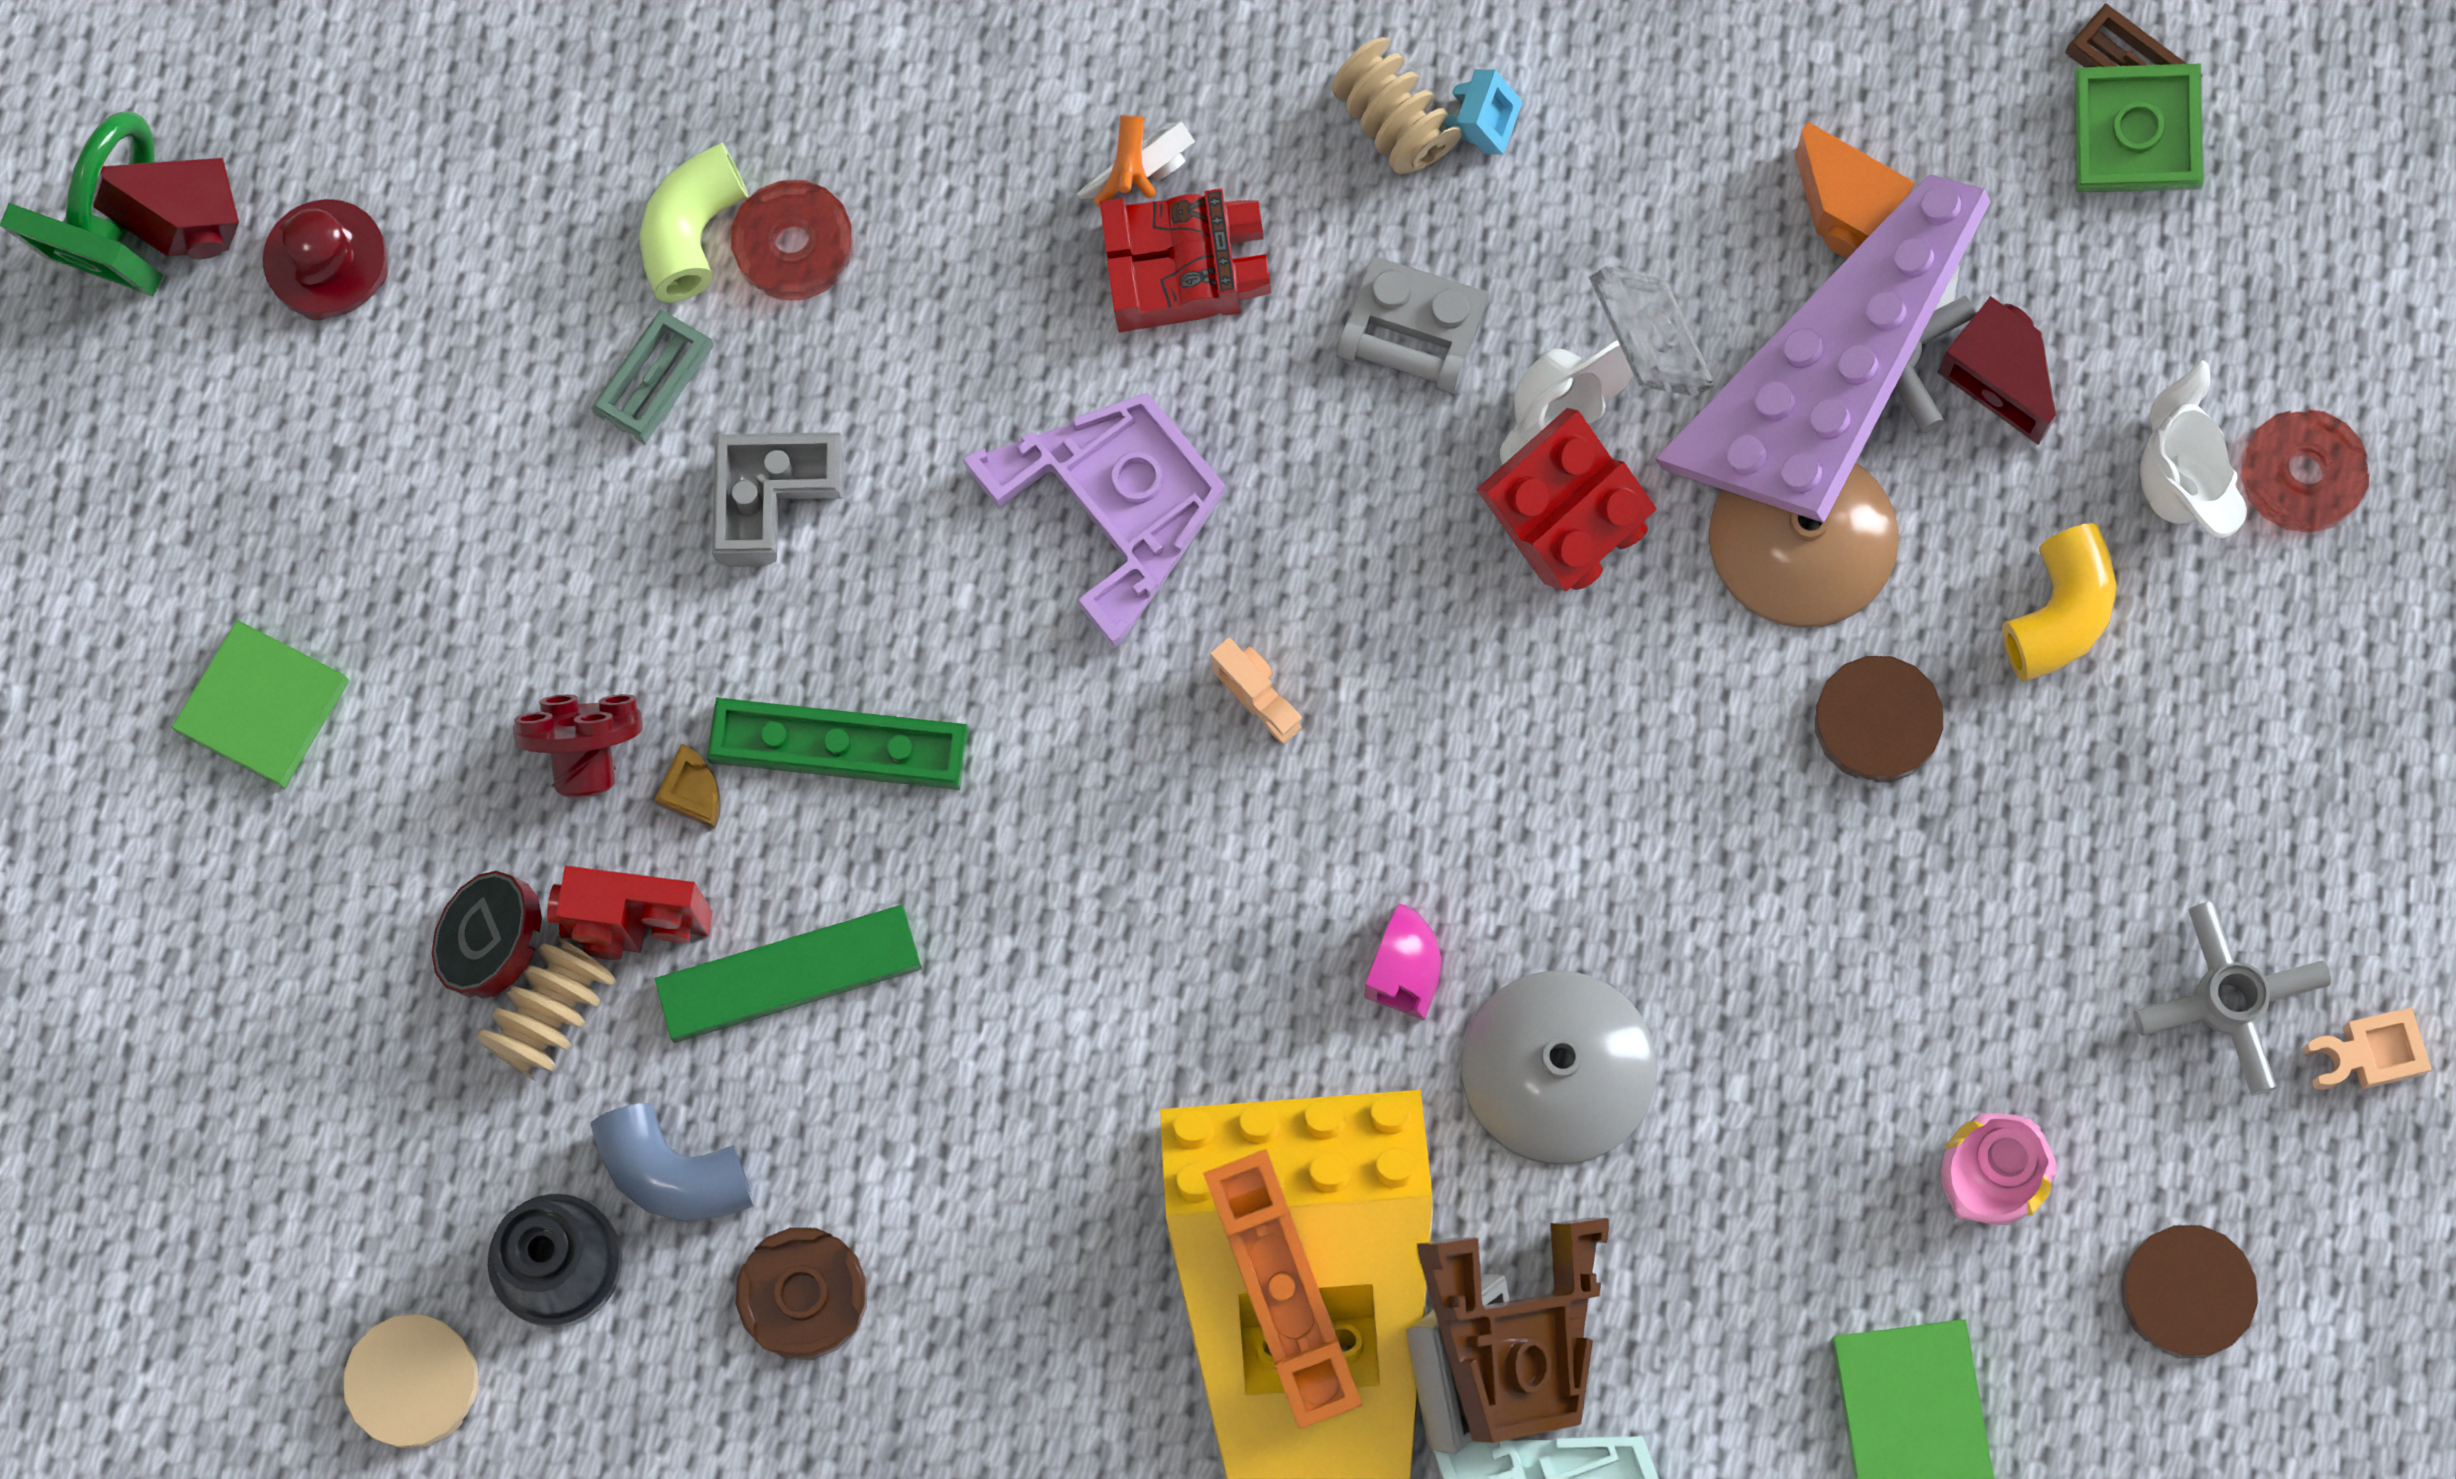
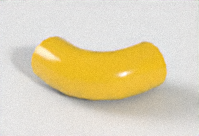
[2002,523,2117,682]

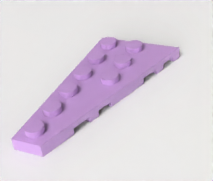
[1655,174,1991,523]

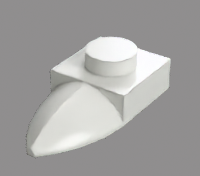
[1077,121,1195,199]

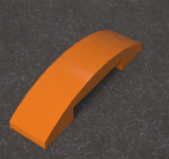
[1203,1149,1362,1429]

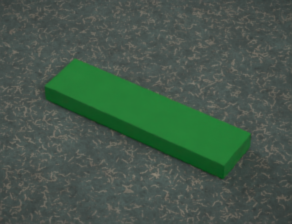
[707,697,968,790]
[654,904,922,1043]

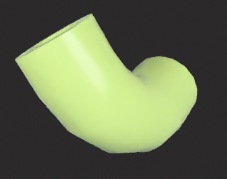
[639,142,749,303]

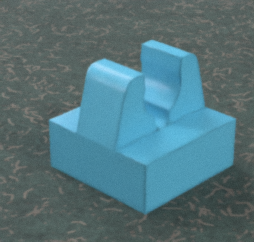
[1444,69,1523,155]

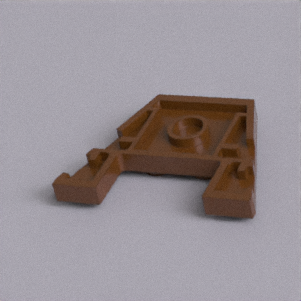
[1417,1218,1609,1443]

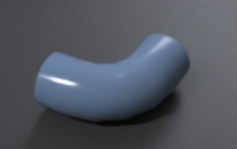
[590,1103,754,1222]

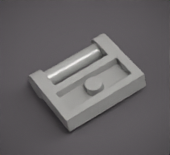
[1336,255,1489,395]

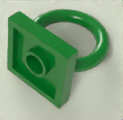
[0,111,163,296]

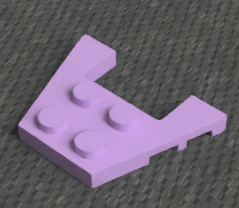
[963,393,1225,649]

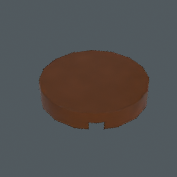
[1815,656,1943,783]
[2121,1225,2258,1358]
[735,1227,868,1360]

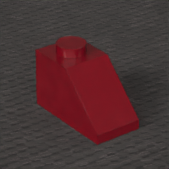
[92,158,239,259]
[1937,296,2056,445]

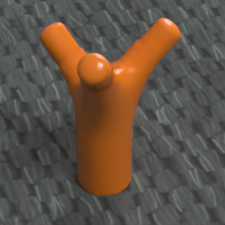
[1094,114,1156,207]

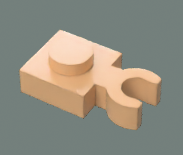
[1210,637,1302,745]
[2302,1007,2432,1090]

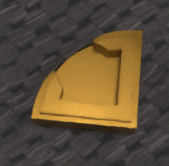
[654,743,721,829]

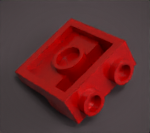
[1476,408,1657,591]
[547,865,713,960]

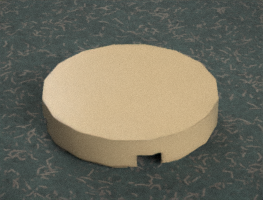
[343,1314,479,1449]

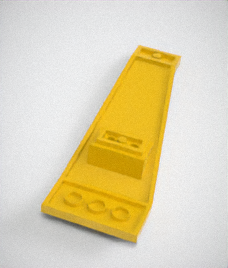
[1160,1090,1433,1479]

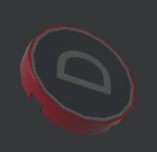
[431,871,542,999]

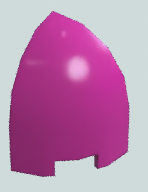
[1364,903,1442,1020]

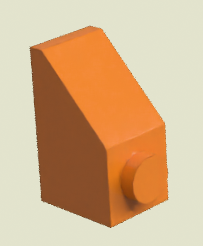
[1795,122,1915,258]

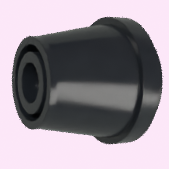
[488,1194,622,1328]

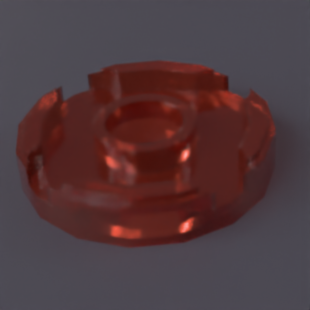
[731,180,854,300]
[2240,409,2370,533]

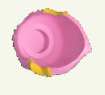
[1940,1113,2057,1225]

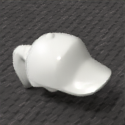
[1500,339,1635,464]
[2140,360,2247,538]

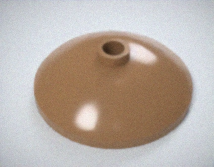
[1709,463,1899,628]

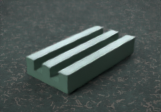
[591,309,714,444]

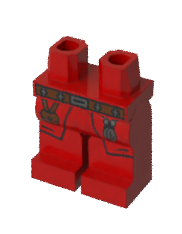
[1099,188,1272,333]

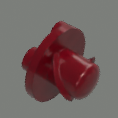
[262,199,388,321]
[513,694,643,799]

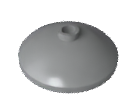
[1461,971,1657,1165]

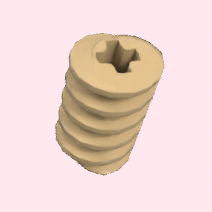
[1331,37,1462,175]
[476,936,616,1081]

